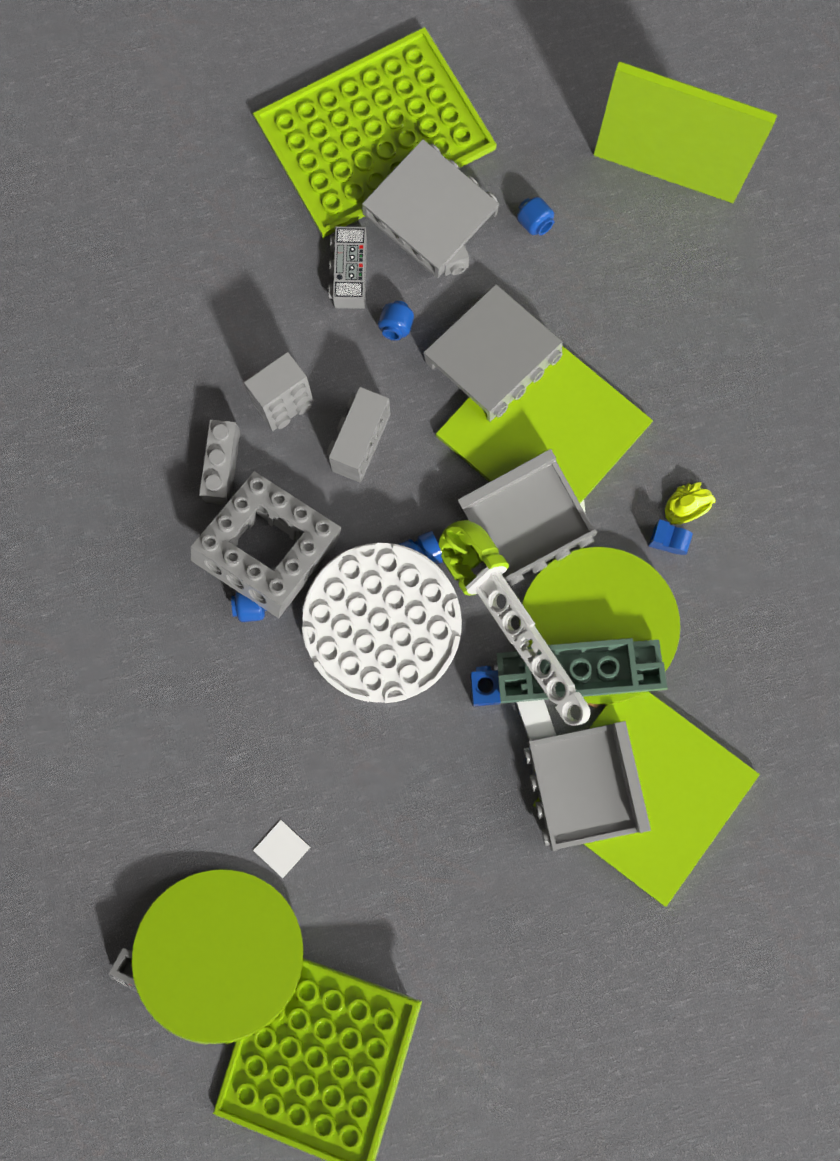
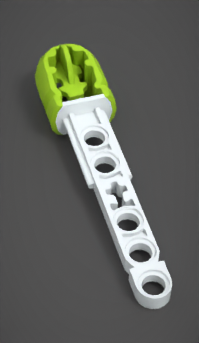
[439,520,590,725]

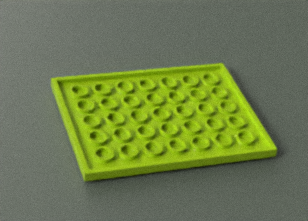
[253,27,496,238]

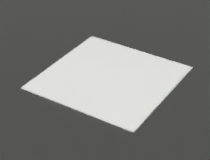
[253,820,310,878]

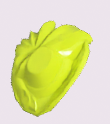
[665,482,715,525]

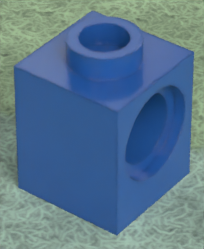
[470,666,501,706]

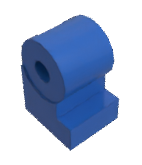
[649,519,693,555]

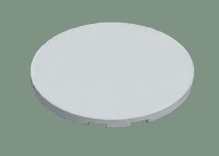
[302,543,462,703]

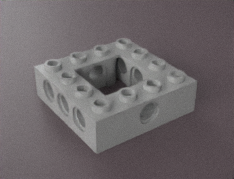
[191,471,341,618]

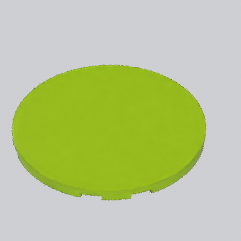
[520,547,680,705]
[132,870,303,1044]

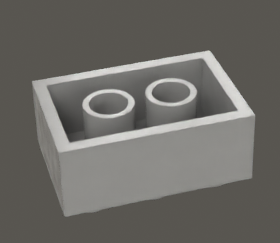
[244,352,314,431]
[327,387,391,483]

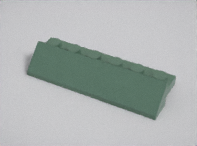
[497,638,667,703]

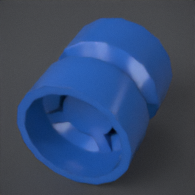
[399,531,443,565]

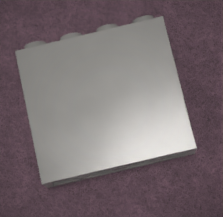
[362,140,499,278]
[424,285,563,422]
[458,449,597,586]
[524,721,651,851]

